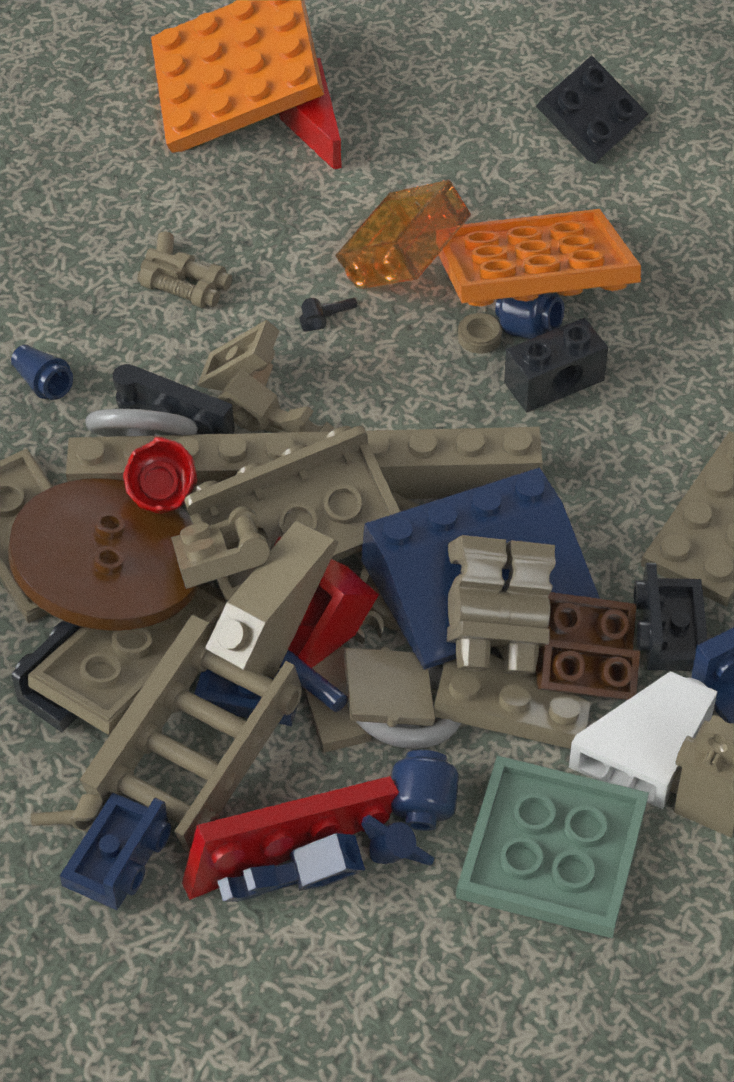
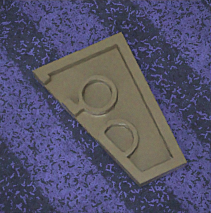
[434,654,591,749]

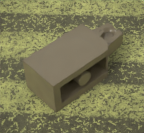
[670,715,734,838]

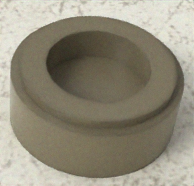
[458,313,502,354]

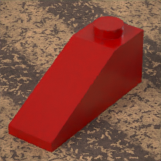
[279,58,342,169]

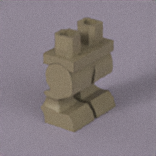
[447,535,556,675]

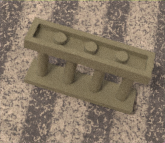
[80,615,302,853]

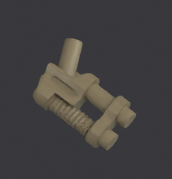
[137,231,232,309]

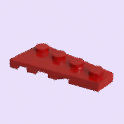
[182,776,399,900]

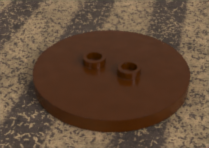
[8,478,201,631]

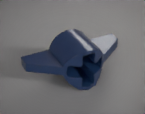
[361,815,435,866]

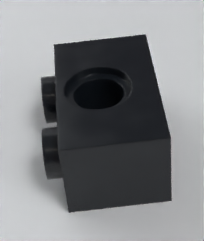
[504,317,608,413]

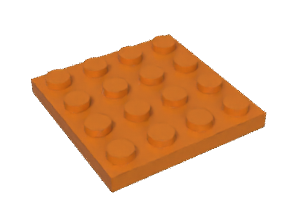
[151,0,324,153]
[432,209,641,306]

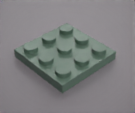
[456,756,649,939]

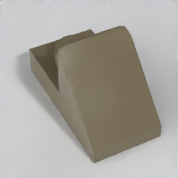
[197,320,280,391]

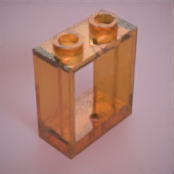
[335,180,471,289]

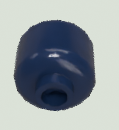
[495,292,565,339]
[391,750,459,831]

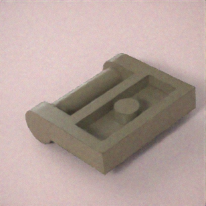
[171,506,270,589]

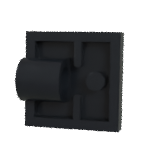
[536,55,648,164]

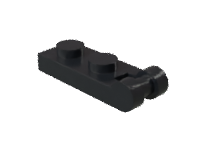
[112,364,235,435]

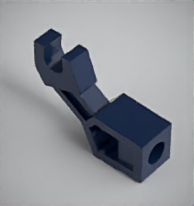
[218,833,365,902]

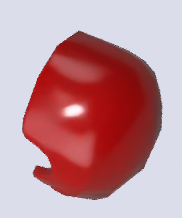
[123,437,198,514]

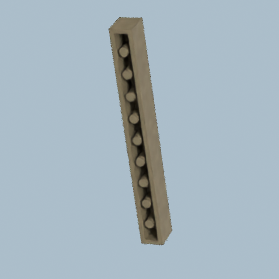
[66,427,543,499]

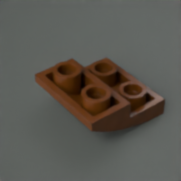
[536,592,640,700]

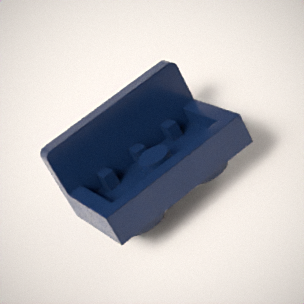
[60,792,171,911]

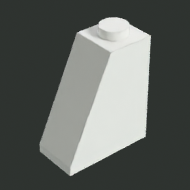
[569,671,717,809]

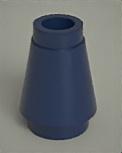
[11,345,73,400]

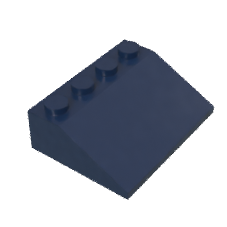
[361,467,600,670]

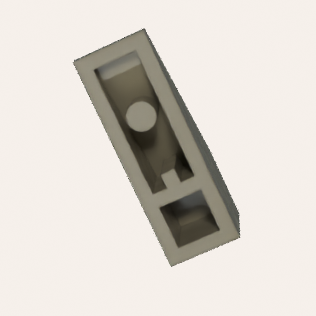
[205,521,339,678]

